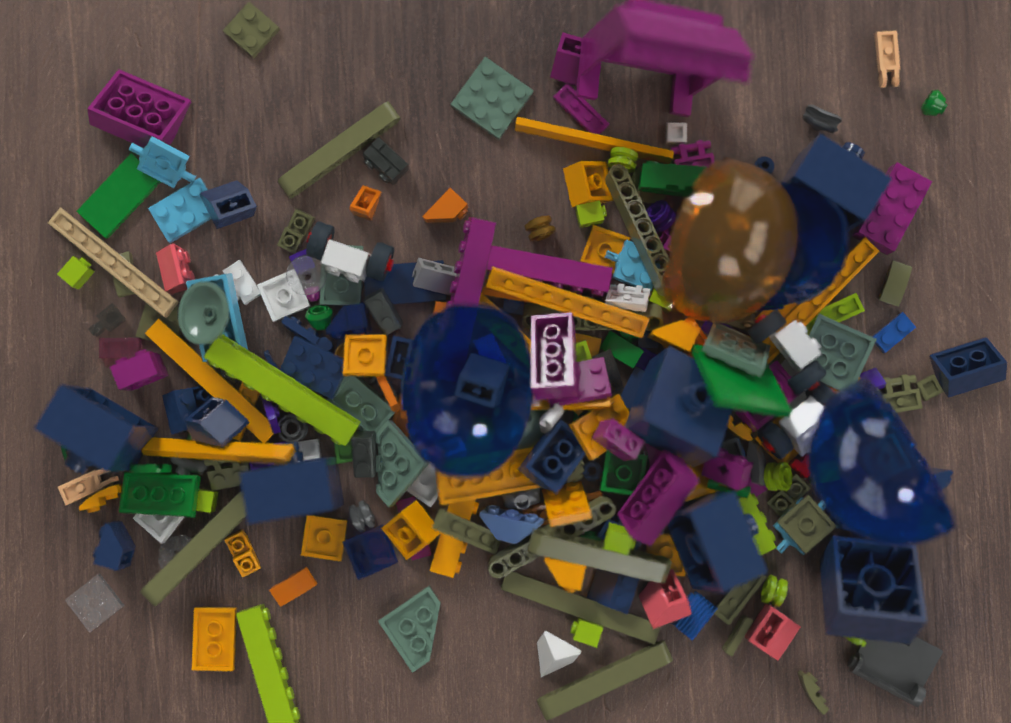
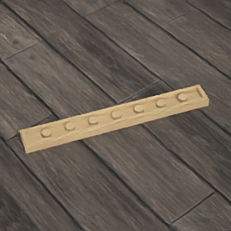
[48,207,179,318]

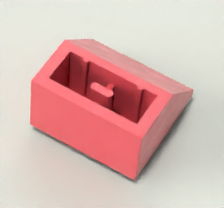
[156,244,195,294]
[639,569,691,629]
[744,604,801,661]

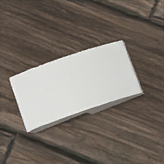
[539,404,563,433]

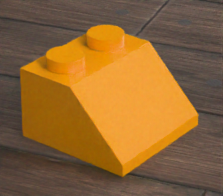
[563,161,613,207]
[647,319,700,354]
[381,500,441,560]
[543,556,586,593]

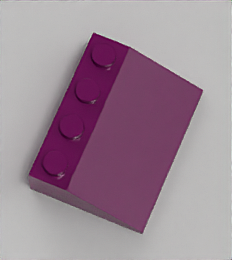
[87,69,191,148]

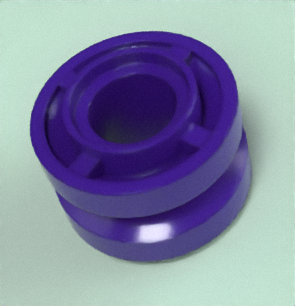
[646,200,676,232]

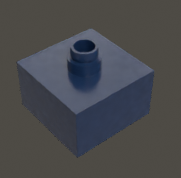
[775,133,893,235]
[624,346,733,467]
[34,384,159,474]
[240,442,345,524]
[667,492,767,593]
[819,536,927,644]

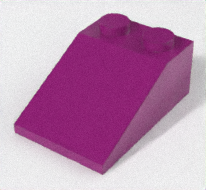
[732,360,799,433]

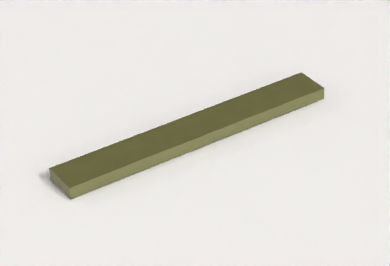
[501,571,661,645]

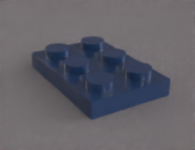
[280,336,344,399]

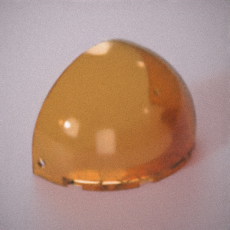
[664,157,797,324]

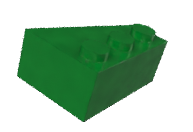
[638,161,707,199]

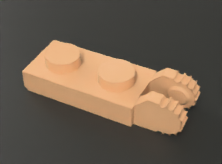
[875,30,900,88]
[58,469,119,506]

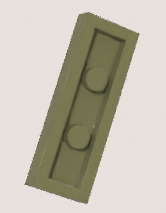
[714,575,766,625]

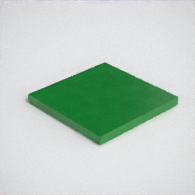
[691,344,793,418]

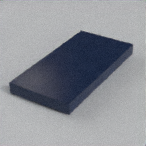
[364,260,447,305]

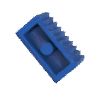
[671,591,718,641]

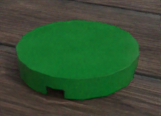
[129,464,172,473]

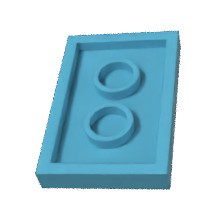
[148,178,211,243]

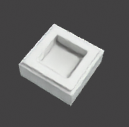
[666,123,687,144]
[298,439,322,461]

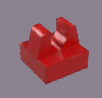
[788,455,813,478]

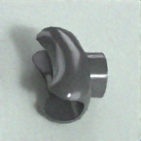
[802,105,842,133]
[169,457,209,475]
[502,488,541,510]

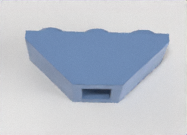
[480,505,544,544]

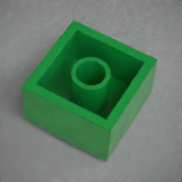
[599,450,648,495]

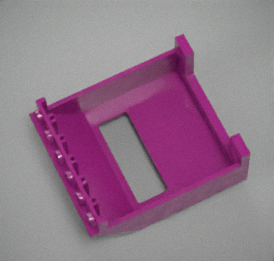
[576,0,755,117]

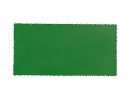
[76,153,161,239]
[119,472,201,518]

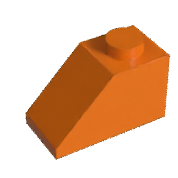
[422,188,468,223]

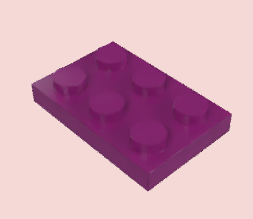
[549,357,612,408]

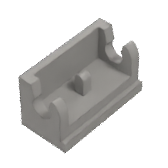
[412,258,456,296]

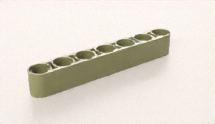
[277,102,401,198]
[605,164,679,296]
[522,303,663,331]
[140,491,246,607]
[488,496,615,578]
[528,528,672,583]
[537,640,673,720]

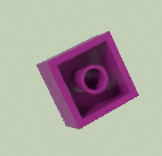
[110,349,169,391]

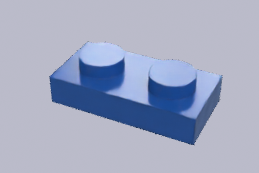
[872,312,916,353]

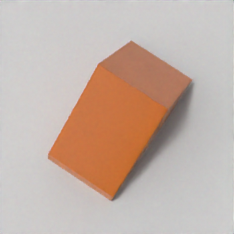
[349,185,381,221]

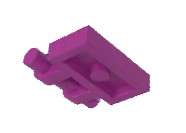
[670,140,717,175]

